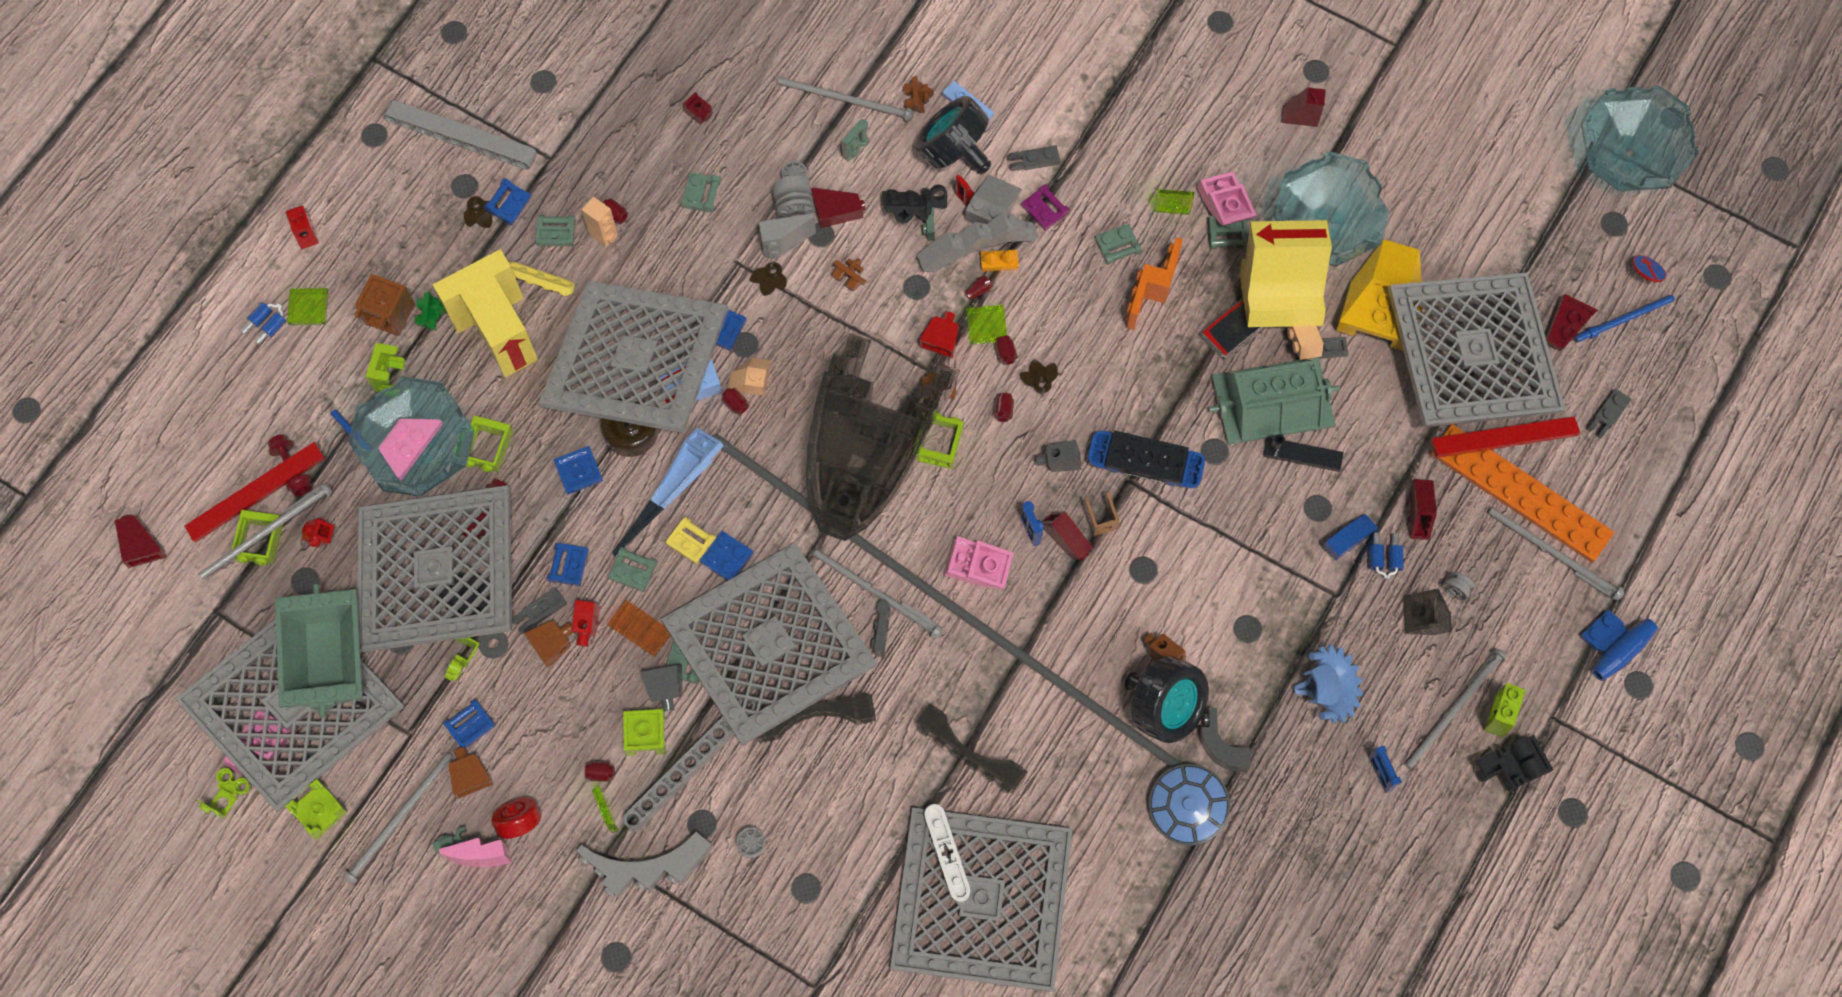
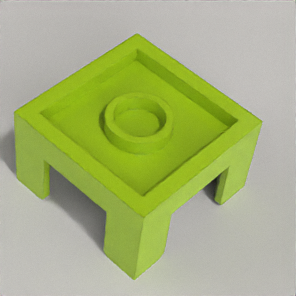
[365,343,406,395]
[623,709,667,756]
[285,779,348,840]

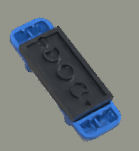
[1088,430,1205,489]

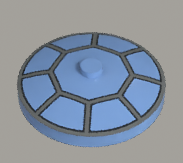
[1149,764,1230,846]

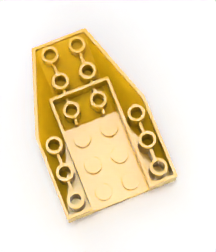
[1336,239,1422,351]

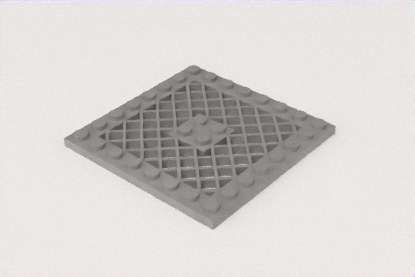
[1388,273,1565,427]
[538,281,729,433]
[357,485,512,653]
[661,543,878,746]
[175,619,404,813]
[890,808,1072,992]

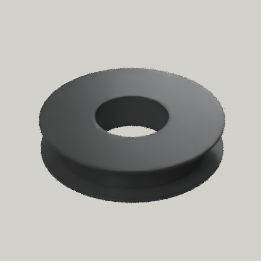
[478,633,508,659]

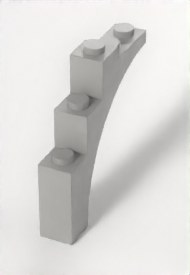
[918,212,1038,272]
[576,832,713,899]

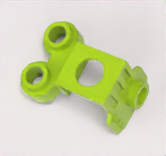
[444,637,480,682]
[196,768,251,818]

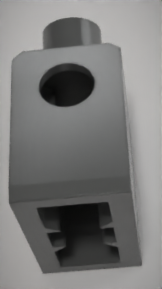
[1036,440,1082,472]
[641,664,683,712]

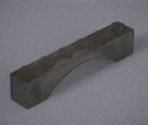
[758,693,876,743]
[916,703,1028,795]

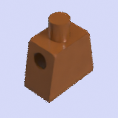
[525,620,573,668]
[1144,633,1186,661]
[448,747,494,799]

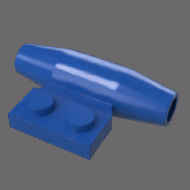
[1581,610,1658,681]

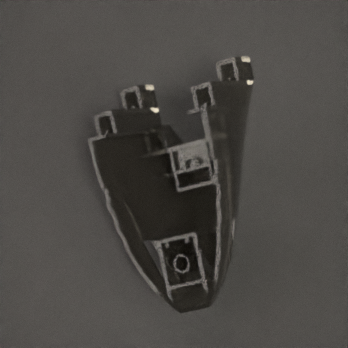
[806,333,960,541]

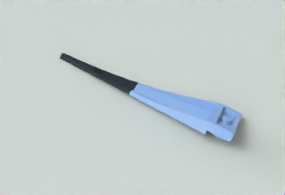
[612,427,724,556]

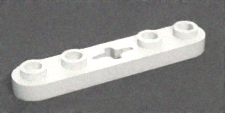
[925,804,970,903]

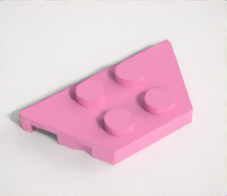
[378,419,443,481]

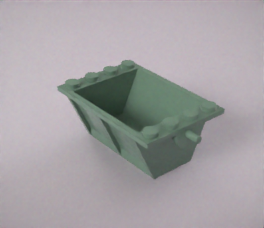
[1209,358,1339,445]
[275,584,363,717]

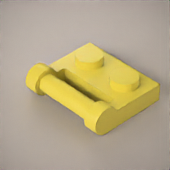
[665,517,717,565]

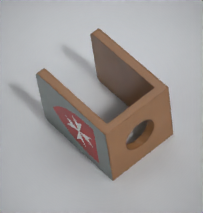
[1083,491,1119,537]

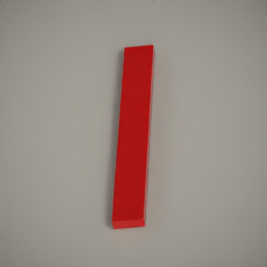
[1430,416,1581,458]
[184,442,326,543]

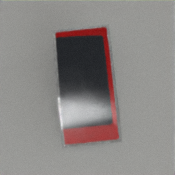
[1198,298,1266,360]

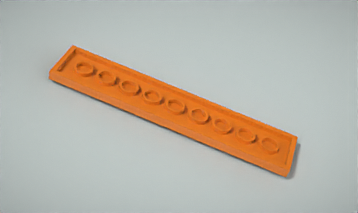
[1430,424,1615,564]

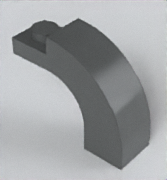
[1199,708,1250,772]

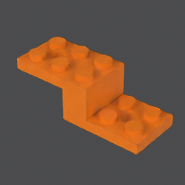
[1125,237,1183,330]

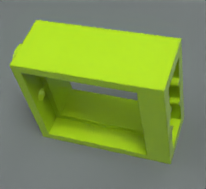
[916,413,964,470]
[459,415,513,473]
[231,510,283,566]
[1484,683,1526,738]

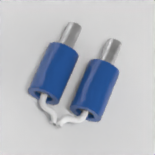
[240,302,286,345]
[1369,533,1404,579]

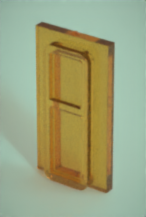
[607,600,670,657]

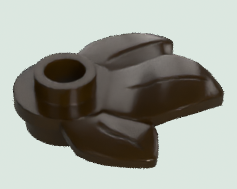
[464,196,499,228]
[750,262,787,296]
[1021,359,1058,394]

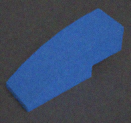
[1323,514,1378,561]

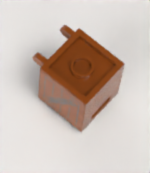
[355,274,415,336]

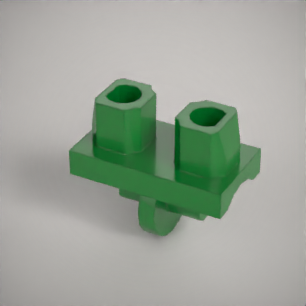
[415,292,445,330]

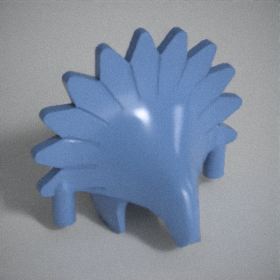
[1294,644,1363,723]

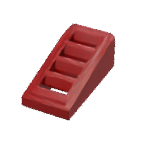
[955,174,974,206]

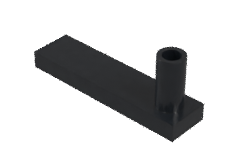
[1264,434,1344,472]

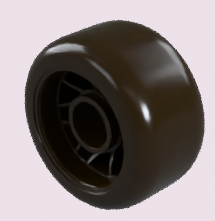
[600,397,659,457]

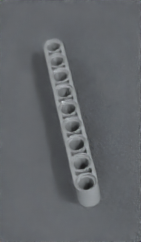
[383,100,537,170]
[623,700,757,832]

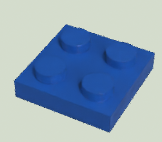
[553,446,603,495]
[699,531,754,581]

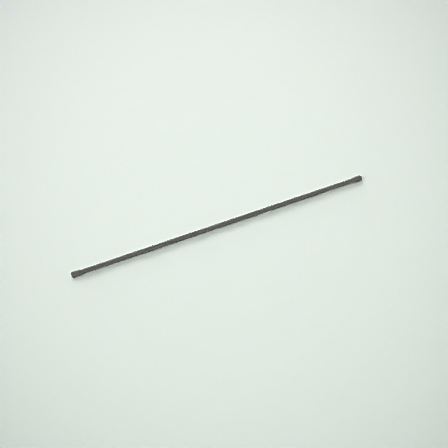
[713,433,1183,768]

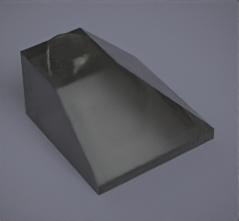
[1403,589,1452,635]

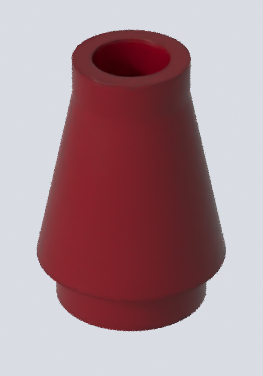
[964,275,993,300]

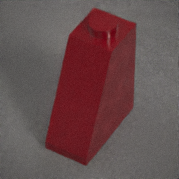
[1282,87,1326,127]
[811,188,866,228]
[1410,479,1437,540]
[1041,511,1093,560]
[114,515,167,568]

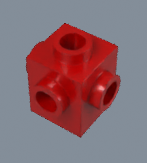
[301,518,335,547]

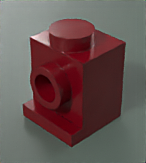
[683,92,713,125]

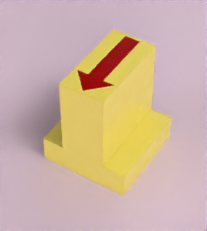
[1240,220,1332,327]
[432,249,538,378]

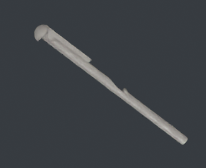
[777,77,913,121]
[198,484,332,580]
[1489,508,1624,600]
[813,549,942,638]
[1405,649,1506,769]
[344,752,453,883]

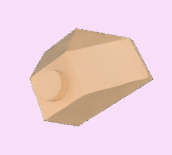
[728,358,771,396]

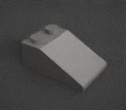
[965,175,1022,224]
[759,213,816,258]

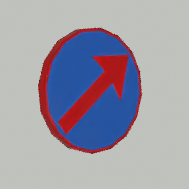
[1632,255,1666,282]

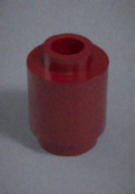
[603,198,628,224]
[995,336,1018,365]
[722,388,750,416]
[994,393,1014,422]
[585,761,615,782]

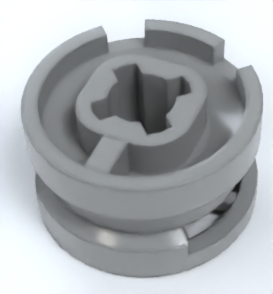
[781,161,808,178]
[1443,572,1475,601]
[736,827,766,859]

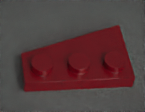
[1546,294,1598,351]

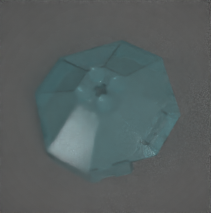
[1581,86,1699,191]
[1273,152,1390,267]
[348,377,474,496]

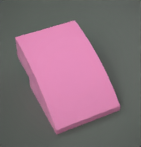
[1197,171,1256,226]
[944,536,1013,589]
[224,712,292,777]
[439,838,512,867]

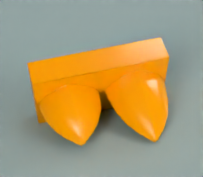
[980,249,1019,271]

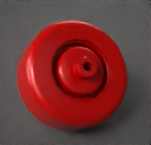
[491,797,542,839]

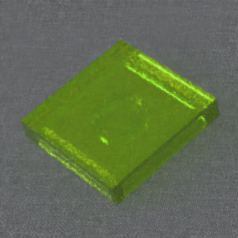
[1154,189,1194,215]
[287,288,329,325]
[967,305,1007,345]
[592,786,619,834]

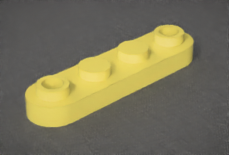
[509,262,575,296]

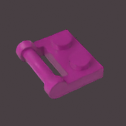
[1021,184,1070,231]

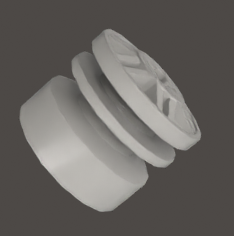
[772,176,815,219]

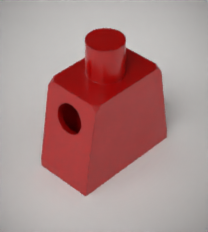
[286,206,319,250]
[919,311,959,358]
[572,600,601,647]

